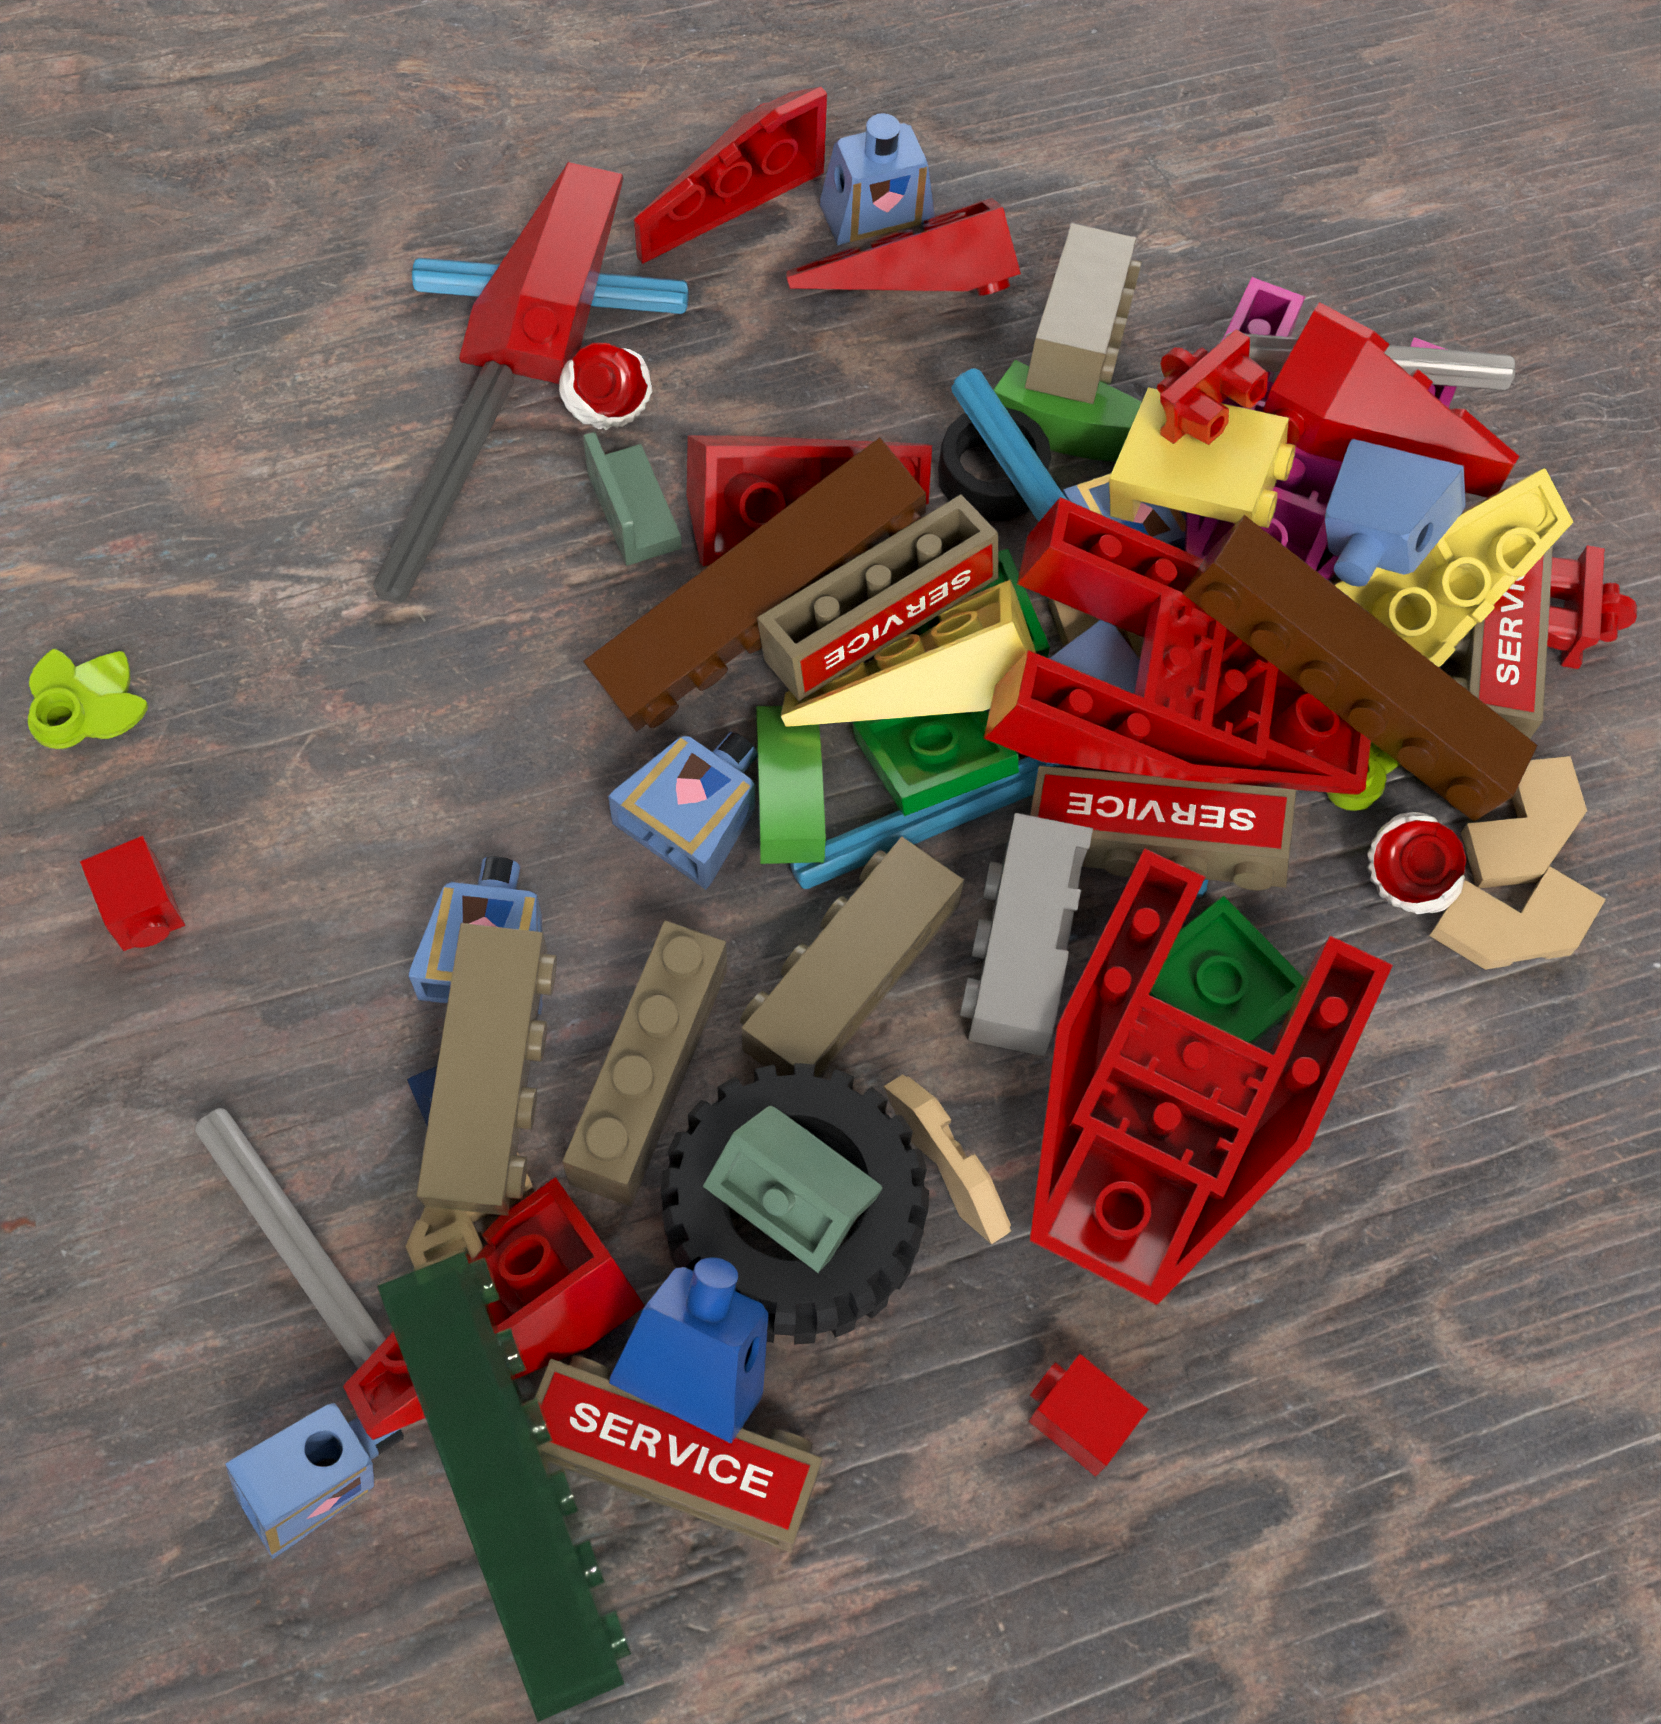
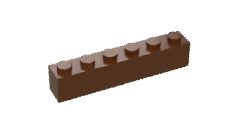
[583,437,926,732]
[1182,515,1538,822]

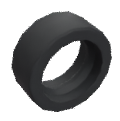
[938,407,1051,521]

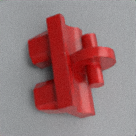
[1157,329,1268,445]
[1547,545,1637,669]

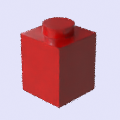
[80,836,186,951]
[1028,1354,1149,1477]

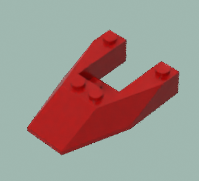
[984,497,1371,795]
[1029,848,1393,1306]

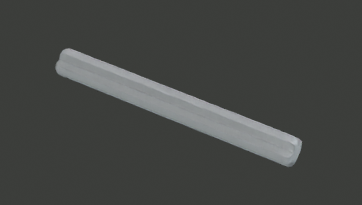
[1225,332,1515,390]
[195,1108,386,1369]

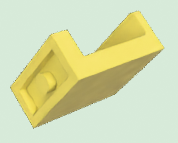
[1109,387,1295,528]

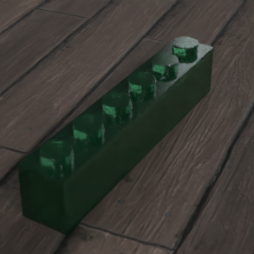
[377,1246,632,1722]

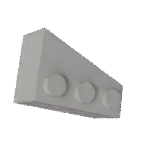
[960,813,1093,1056]

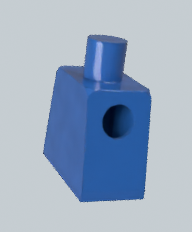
[609,1257,768,1443]

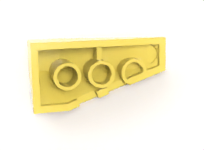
[1331,468,1573,667]
[781,580,1036,727]

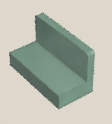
[583,432,682,566]
[703,1106,882,1273]

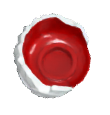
[559,343,652,430]
[1366,812,1466,914]

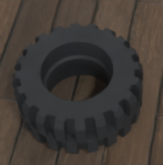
[660,1063,929,1345]

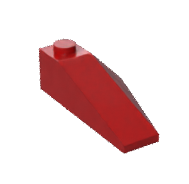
[634,86,827,264]
[459,162,623,384]
[786,198,1021,296]
[1262,302,1520,498]
[686,435,932,566]
[343,1177,645,1440]

